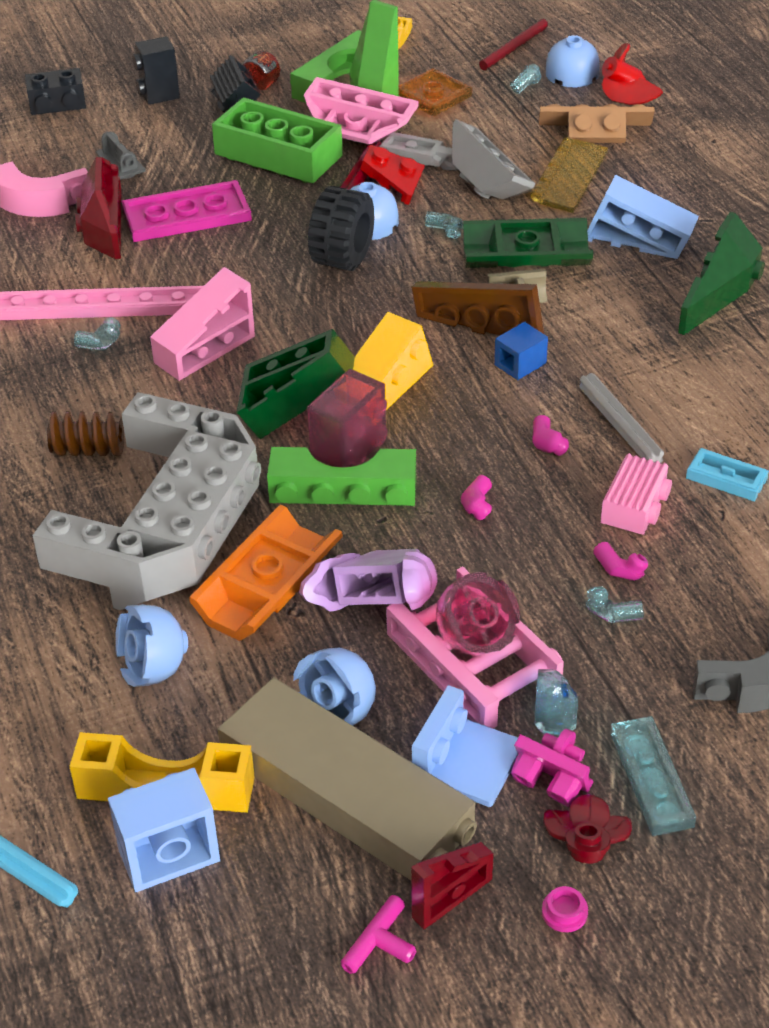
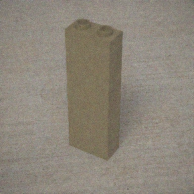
[217,677,477,880]

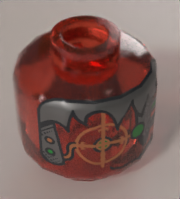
[242,50,281,90]

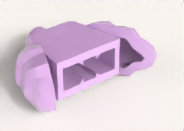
[299,549,438,612]

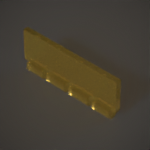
[530,138,608,213]

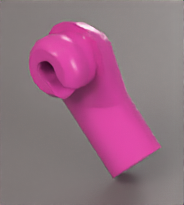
[532,415,569,456]
[461,475,492,520]

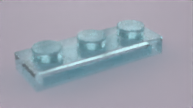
[611,716,696,836]

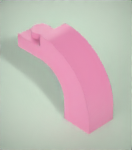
[0,162,88,217]

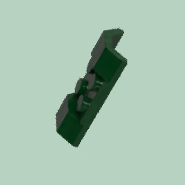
[463,218,593,268]

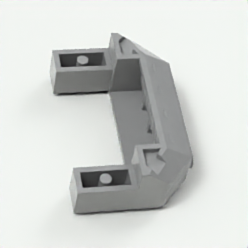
[32,392,261,610]

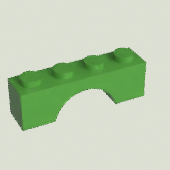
[290,30,362,103]
[267,447,416,506]

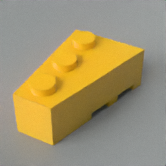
[333,312,433,422]

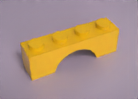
[69,732,255,813]

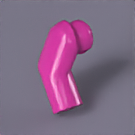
[593,542,648,581]

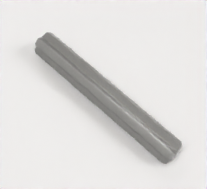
[579,373,664,464]

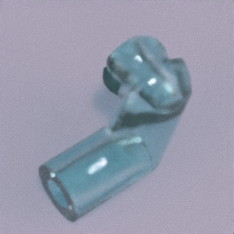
[510,64,541,94]
[74,317,121,351]
[586,586,644,623]

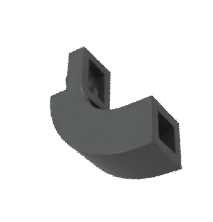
[693,633,769,713]

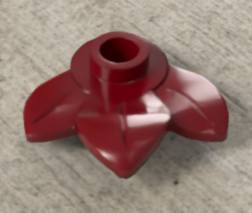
[544,794,632,864]

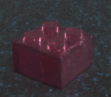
[307,369,388,467]

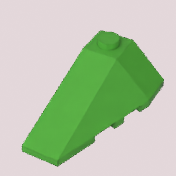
[350,0,399,96]

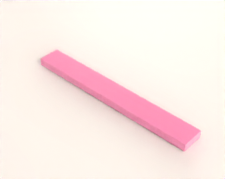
[0,286,203,320]

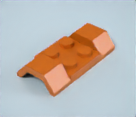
[189,504,343,641]

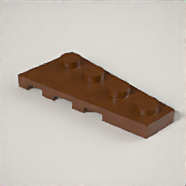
[411,281,544,335]

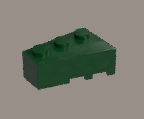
[236,329,355,439]

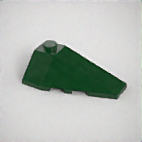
[678,212,765,335]

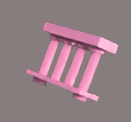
[386,566,564,728]

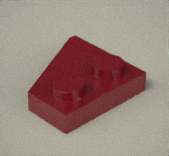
[411,842,493,930]

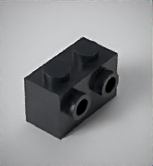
[132,36,180,105]
[25,68,86,115]

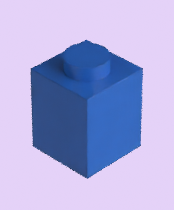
[494,322,548,380]

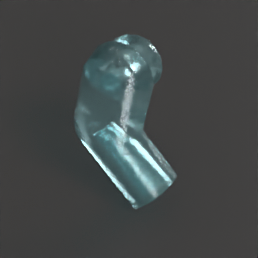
[425,211,463,239]

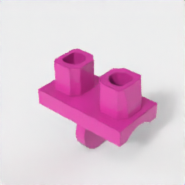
[511,728,593,806]

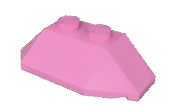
[304,77,419,145]

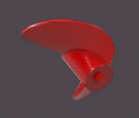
[602,43,663,105]

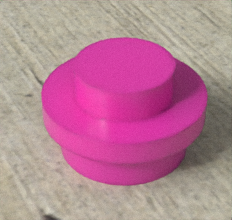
[542,886,588,932]

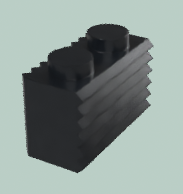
[210,55,262,113]

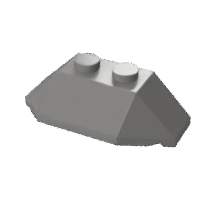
[452,119,536,199]

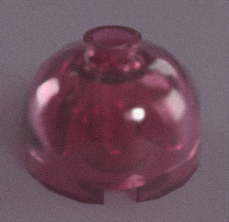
[435,572,520,656]

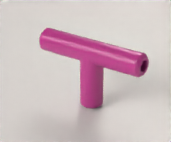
[341,895,416,973]

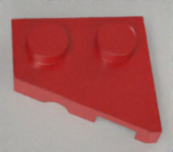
[360,144,425,205]

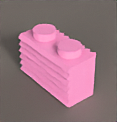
[601,453,672,535]

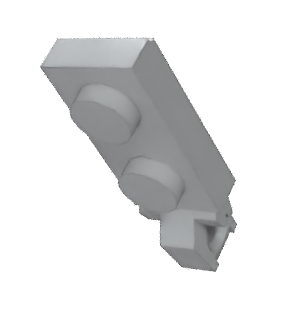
[379,132,457,170]

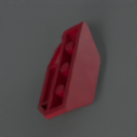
[75,157,122,259]

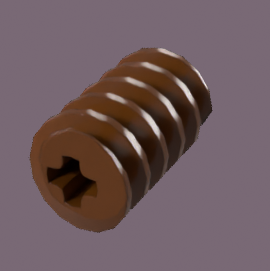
[47,411,124,456]

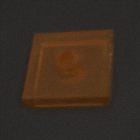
[399,68,472,117]

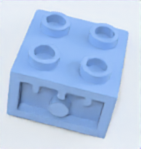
[412,685,518,807]

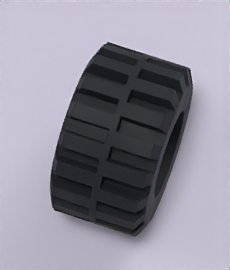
[308,185,375,271]

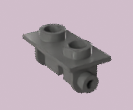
[95,132,146,180]

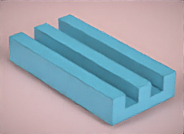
[686,448,769,502]

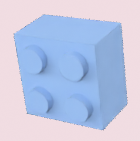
[108,768,220,893]

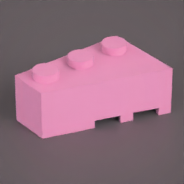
[150,267,255,381]

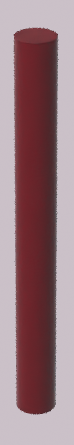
[479,18,548,71]

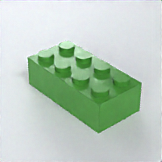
[212,97,343,183]

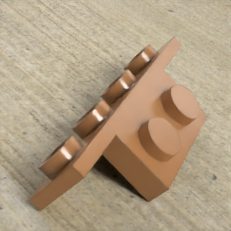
[539,104,655,143]

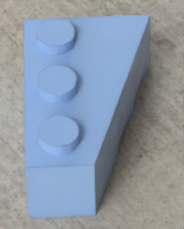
[588,175,699,259]

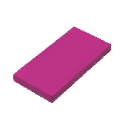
[121,180,252,242]

